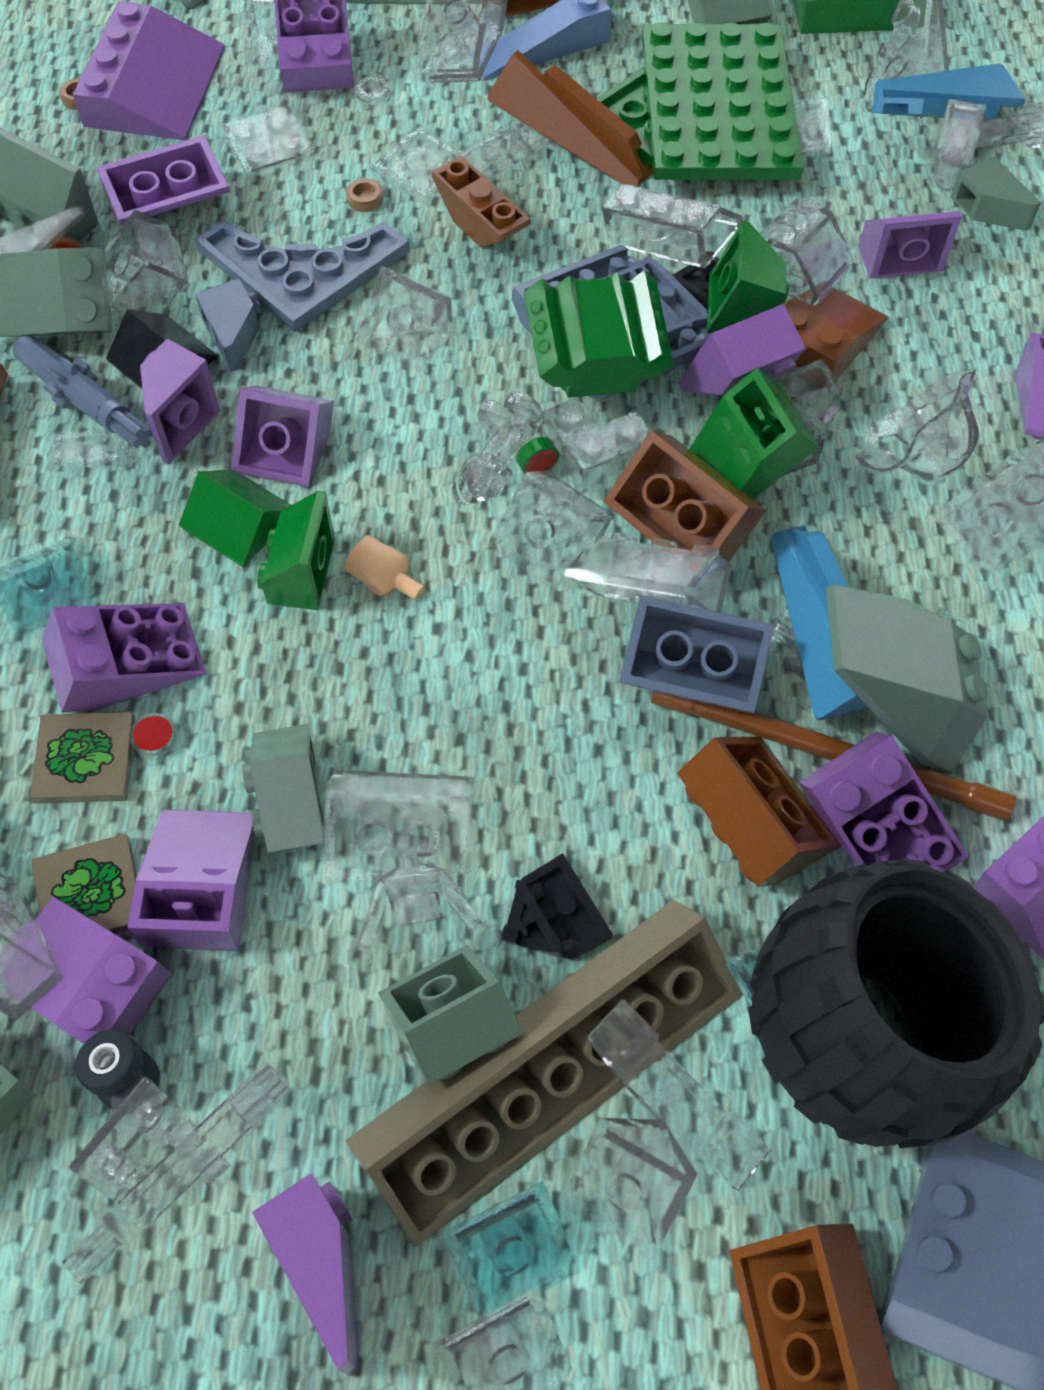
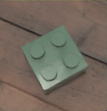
[378,945,523,1085]

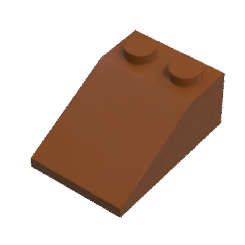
[784,282,889,391]

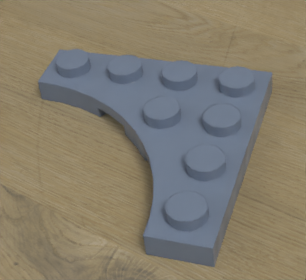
[195,220,410,332]

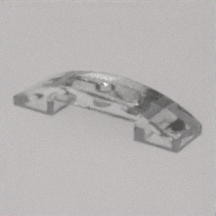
[586,999,772,1191]

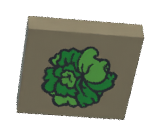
[30,712,135,804]
[31,833,137,933]

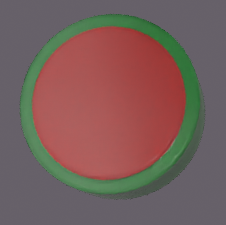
[516,437,560,477]

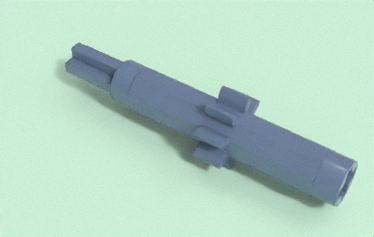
[13,335,153,449]

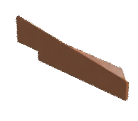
[487,50,653,187]

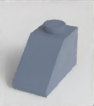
[195,278,261,372]

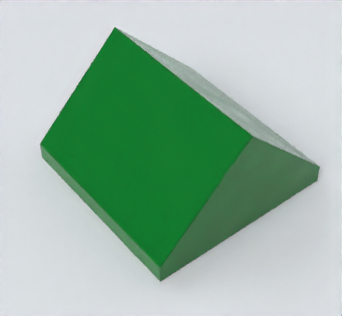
[179,469,291,568]

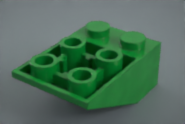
[689,368,820,499]

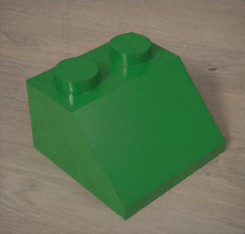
[707,221,790,334]
[257,491,335,610]

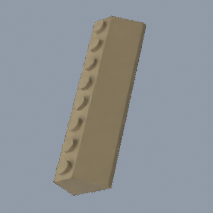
[345,900,743,1247]

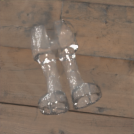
[451,391,543,506]

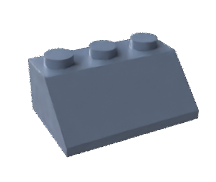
[619,595,775,714]

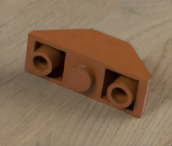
[431,155,531,247]

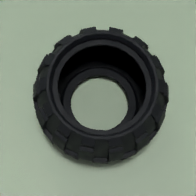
[748,858,1044,1148]

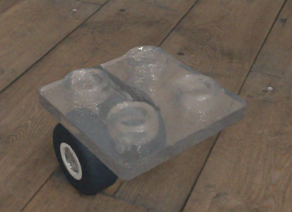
[69,1029,188,1203]

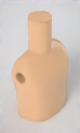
[344,535,425,601]

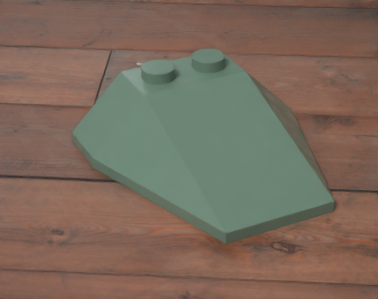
[826,585,988,774]

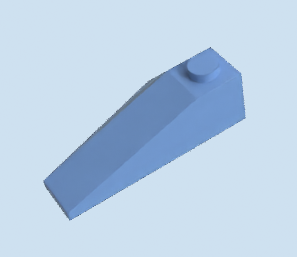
[471,0,611,80]

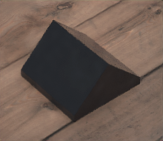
[106,309,218,389]

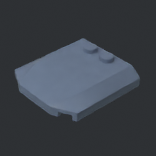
[511,245,710,399]
[879,1131,1044,1390]

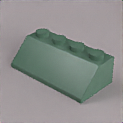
[0,128,99,246]

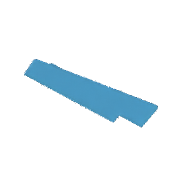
[771,525,867,720]

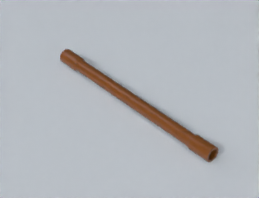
[651,691,1016,822]

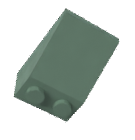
[0,247,112,337]

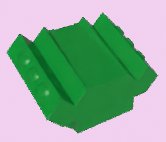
[523,270,674,398]

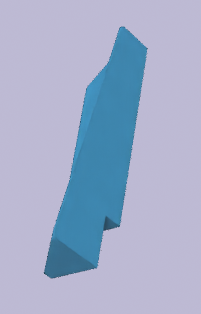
[872,63,1025,120]

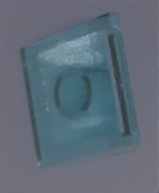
[0,537,100,638]
[442,1181,579,1324]

